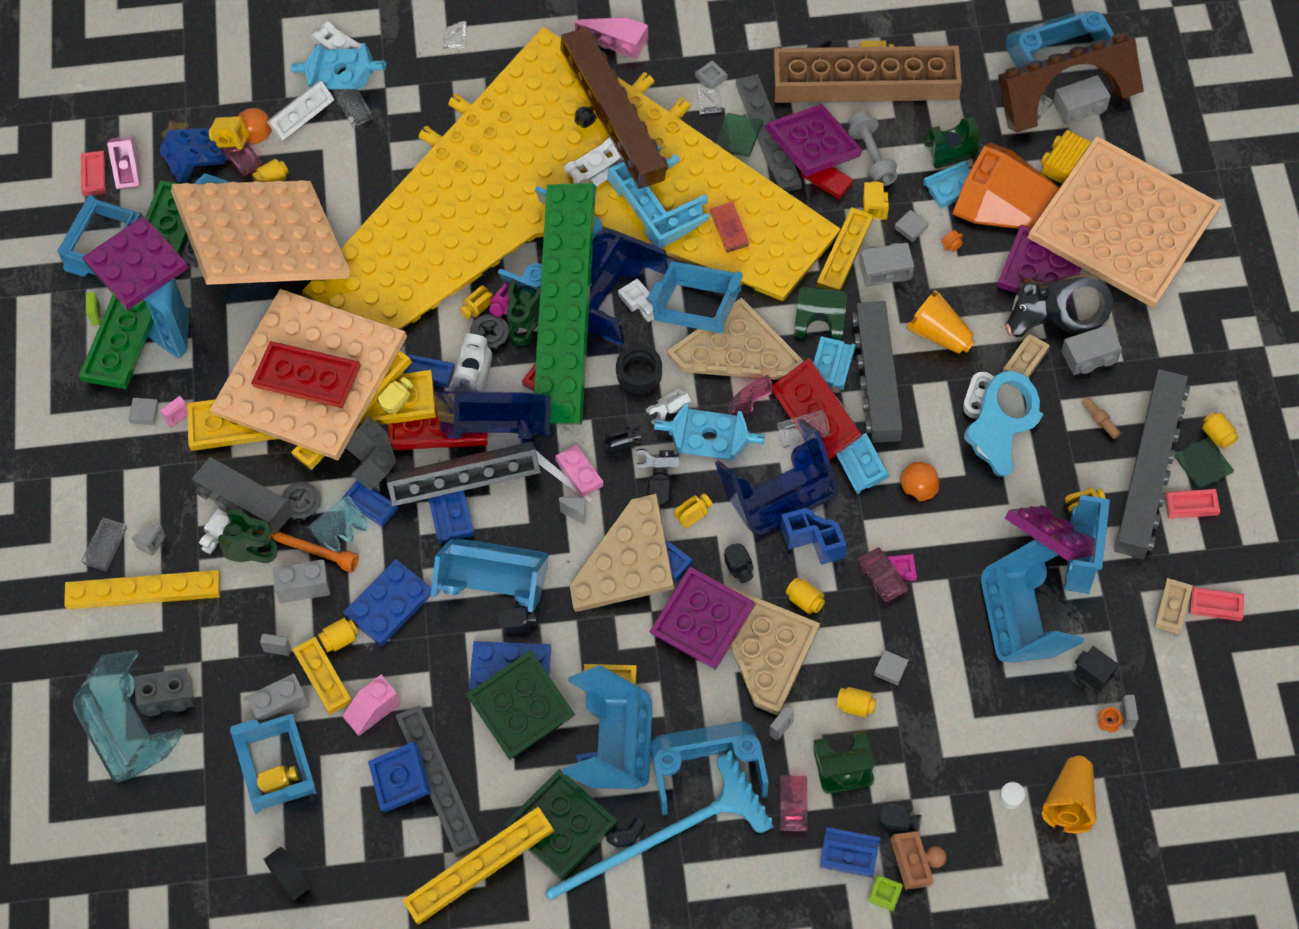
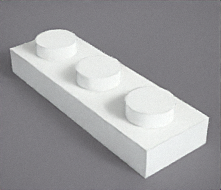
[267,81,335,141]

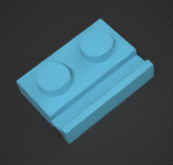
[923,161,971,209]
[814,336,855,390]
[836,433,890,494]

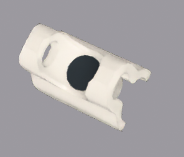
[449,333,492,399]

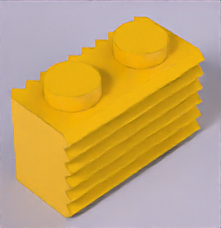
[1041,130,1091,184]

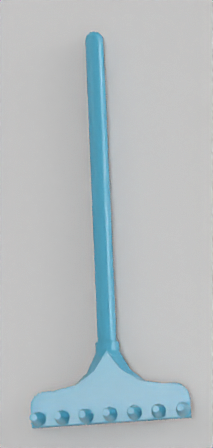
[545,749,774,899]

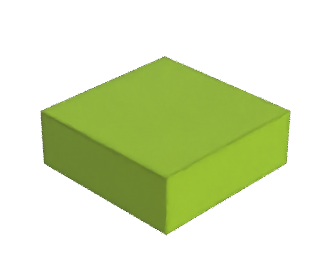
[86,292,101,325]
[868,875,903,912]

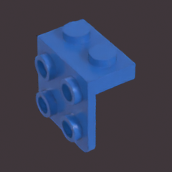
[160,128,227,183]

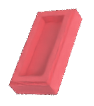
[81,151,107,196]
[1165,489,1220,519]
[1189,587,1244,621]

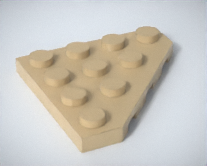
[667,297,804,380]
[570,494,675,612]
[725,585,820,716]

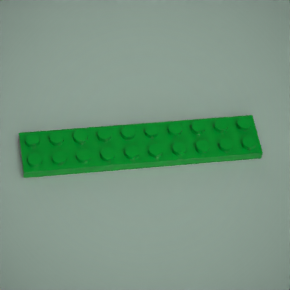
[79,180,188,389]
[532,183,596,425]

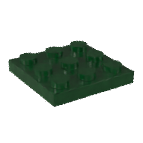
[465,650,576,760]
[503,768,618,881]

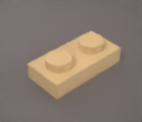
[1003,334,1050,378]
[1154,578,1193,635]

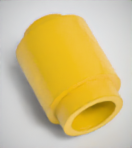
[252,159,289,182]
[1202,412,1239,450]
[786,578,825,614]
[318,618,358,653]
[836,687,877,718]

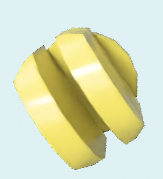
[378,377,414,414]

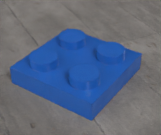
[368,742,431,812]

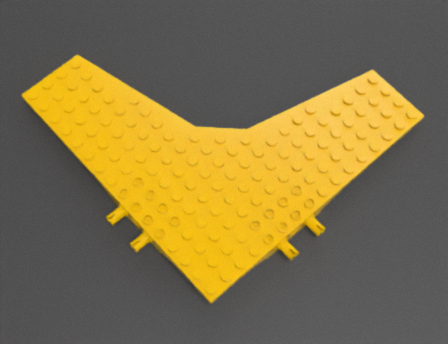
[302,26,841,330]

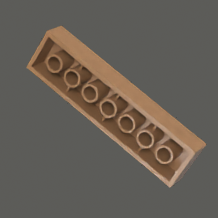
[773,46,962,103]

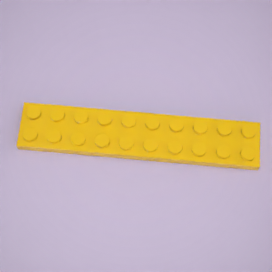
[187,370,436,451]

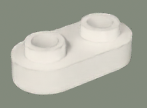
[963,372,994,419]

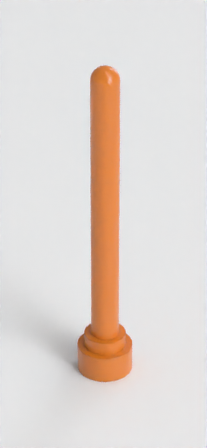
[256,530,359,573]

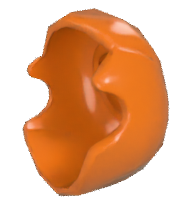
[237,108,272,144]
[900,461,940,501]

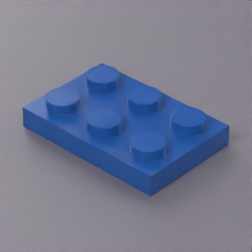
[343,559,432,647]
[469,641,552,691]

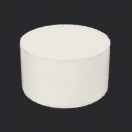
[1000,782,1025,809]

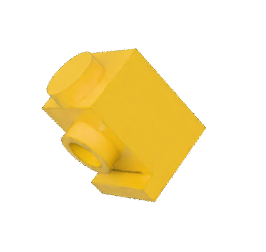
[209,116,249,150]
[863,181,889,220]

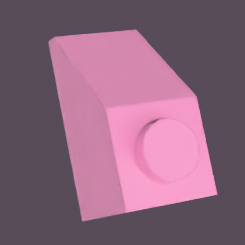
[107,135,140,189]
[342,675,401,736]

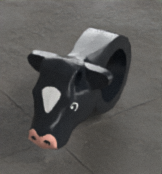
[1005,273,1113,337]

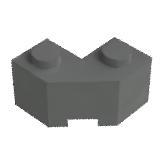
[346,416,396,491]

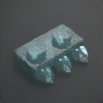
[307,495,367,552]

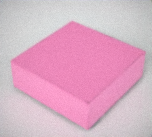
[160,396,187,428]

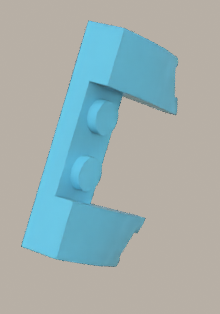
[607,145,710,250]

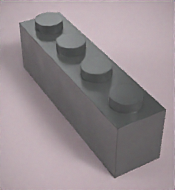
[192,457,293,535]

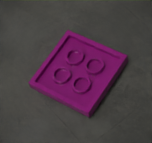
[765,104,863,176]
[82,216,188,310]
[997,225,1082,308]
[1005,505,1095,561]
[649,567,756,670]

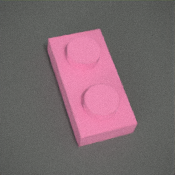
[555,445,603,497]

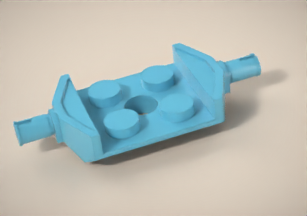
[291,43,386,90]
[654,404,765,461]

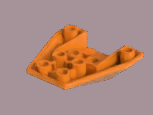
[953,142,1060,229]

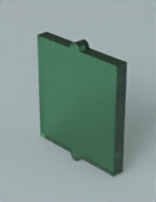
[715,113,763,157]
[1174,437,1234,490]

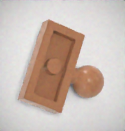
[890,831,947,889]

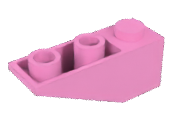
[575,17,648,59]

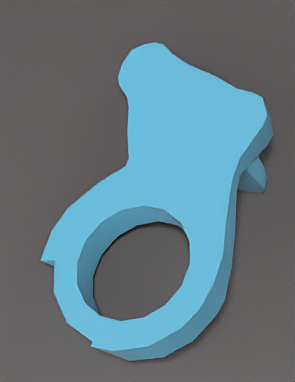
[964,371,1044,477]

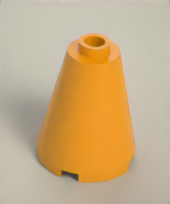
[906,290,975,354]
[1041,756,1097,834]

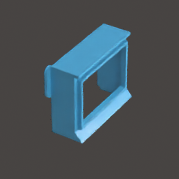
[57,194,143,276]
[648,261,743,334]
[1064,495,1110,594]
[230,713,317,814]

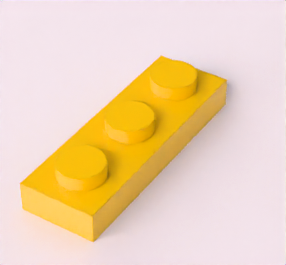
[292,637,352,715]

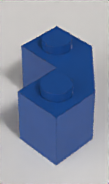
[780,508,847,565]

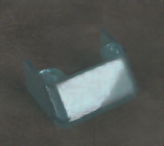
[73,650,184,782]

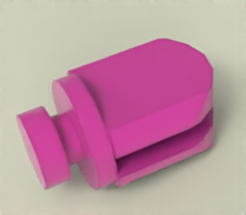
[489,282,519,317]

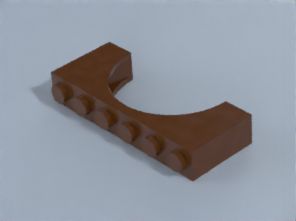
[998,33,1144,133]

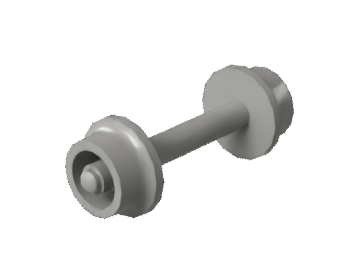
[848,111,897,187]

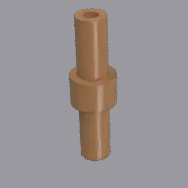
[1081,397,1121,439]

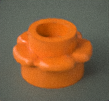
[941,230,963,252]
[1097,707,1123,733]

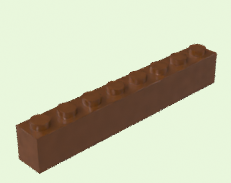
[560,27,668,189]

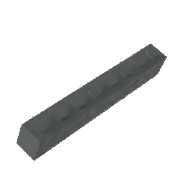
[1114,369,1190,559]

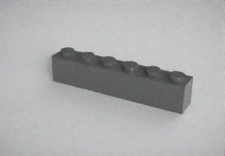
[851,301,903,443]
[386,441,540,506]

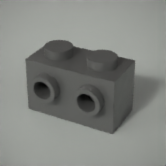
[134,668,194,716]

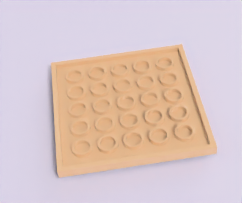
[1027,136,1221,308]
[171,180,350,285]
[210,289,407,460]

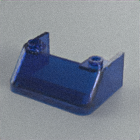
[588,229,668,345]
[434,391,551,439]
[715,419,838,535]

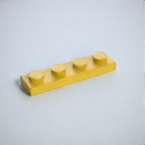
[817,207,874,291]

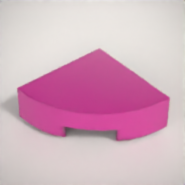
[887,554,917,581]

